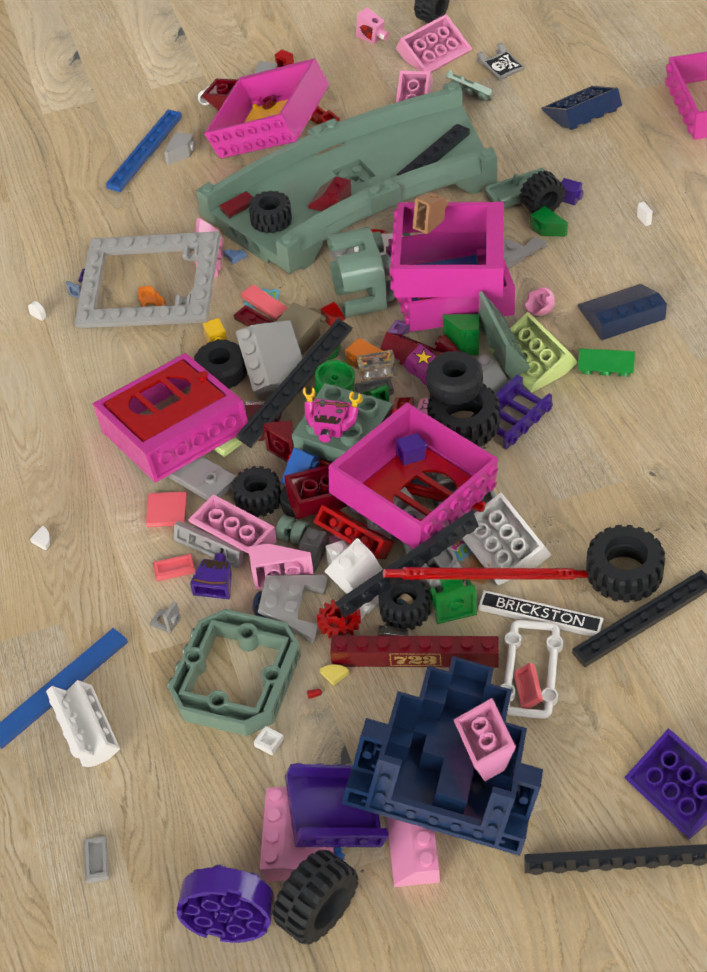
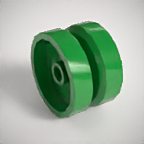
[315,360,355,396]

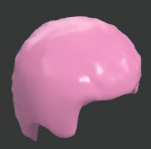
[525,287,555,316]

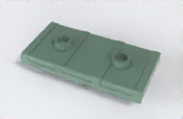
[484,167,545,208]

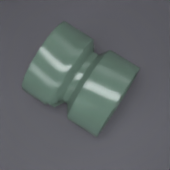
[275,515,311,546]

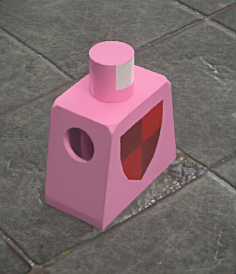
[356,7,389,44]

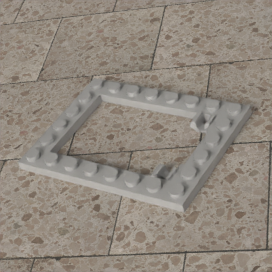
[74,231,221,328]

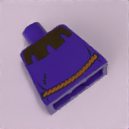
[190,553,232,600]

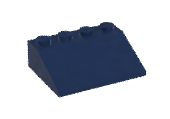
[541,86,622,130]
[578,284,667,341]

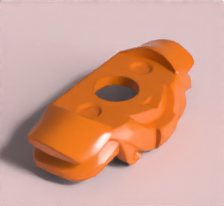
[137,286,165,307]

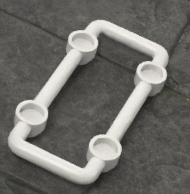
[500,620,563,719]

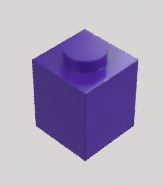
[561,178,584,206]
[396,433,427,465]

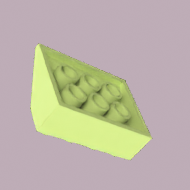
[489,312,578,393]

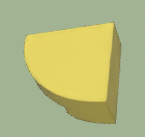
[320,665,349,686]

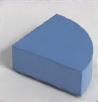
[223,249,247,264]

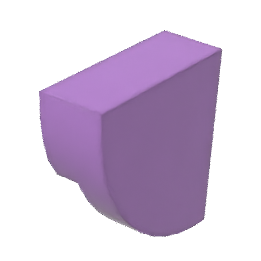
[389,320,410,335]

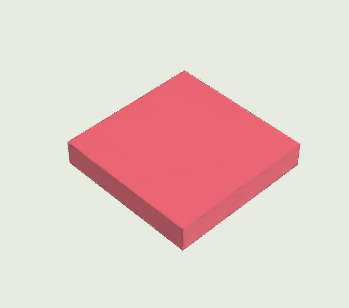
[146,492,187,527]

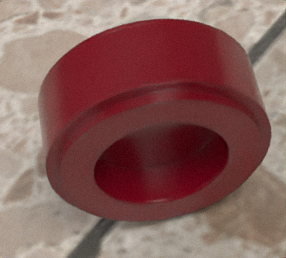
[261,95,277,110]

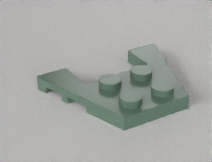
[446,70,494,101]

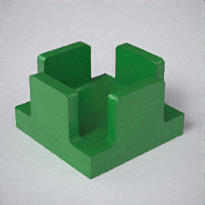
[430,579,477,624]

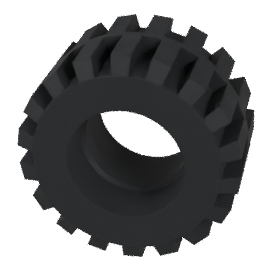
[414,0,450,23]
[519,171,566,213]
[248,190,292,234]
[232,466,281,517]
[378,579,430,631]

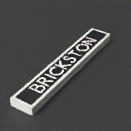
[478,590,604,637]

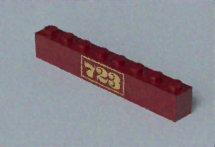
[330,635,499,668]

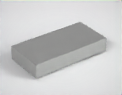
[84,836,110,883]

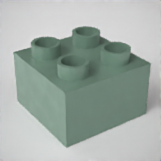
[292,383,393,463]

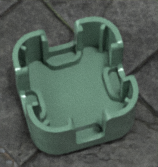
[327,226,395,318]

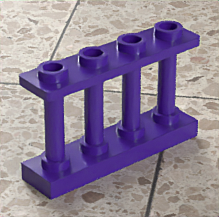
[471,374,553,449]

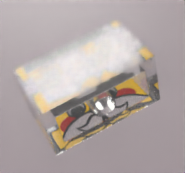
[357,350,397,382]

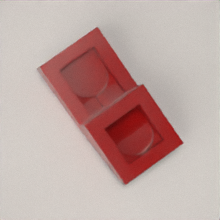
[310,105,340,125]

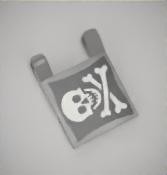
[476,43,524,81]

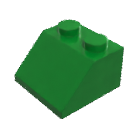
[443,314,479,355]

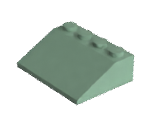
[479,291,531,379]

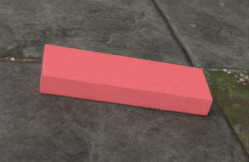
[241,284,288,321]

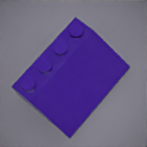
[624,728,707,839]

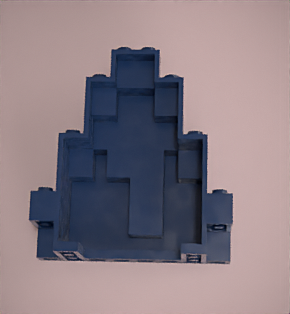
[342,656,543,856]

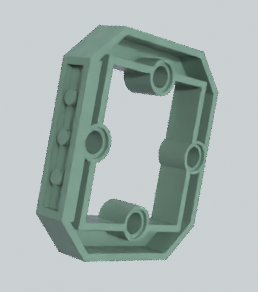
[168,609,301,736]

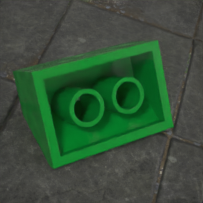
[578,348,635,377]

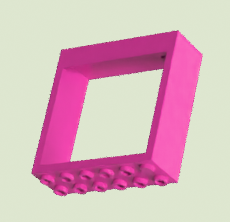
[665,51,707,140]
[390,202,504,297]

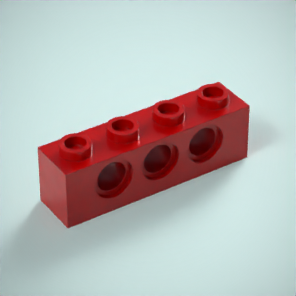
[314,505,394,560]

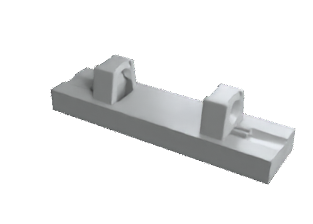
[173,521,244,568]

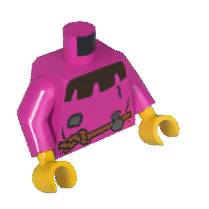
[303,387,363,442]

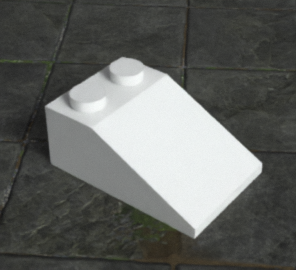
[325,538,383,614]

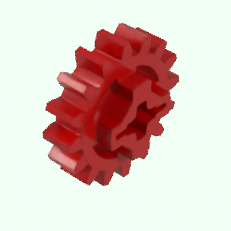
[317,599,361,639]

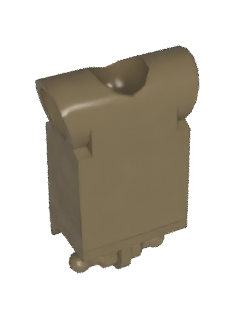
[276,302,326,355]

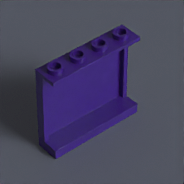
[285,763,388,848]

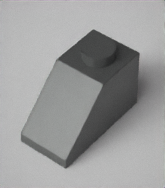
[299,527,328,573]

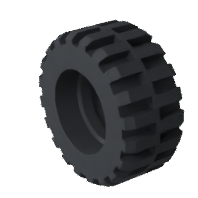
[427,383,500,447]
[586,524,665,603]
[273,850,358,944]

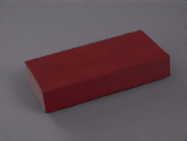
[219,191,253,218]

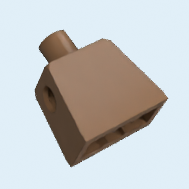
[413,192,449,234]

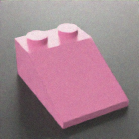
[396,71,433,102]
[248,544,314,590]

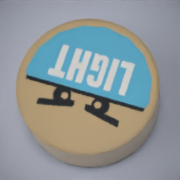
[397,594,414,605]

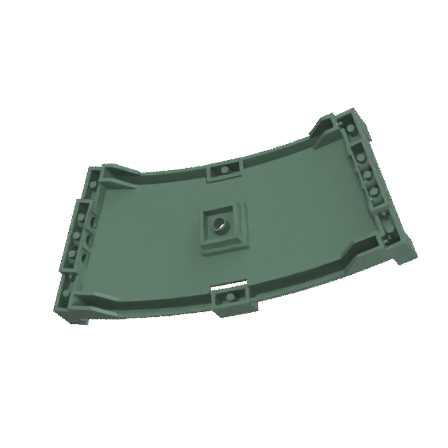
[196,81,497,274]

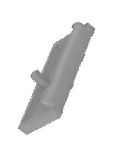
[167,456,238,500]

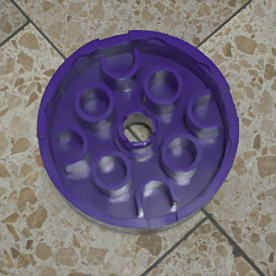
[176,865,275,943]

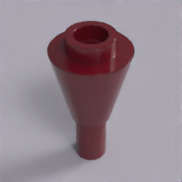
[435,334,462,352]

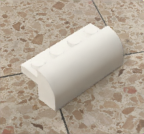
[46,680,120,767]

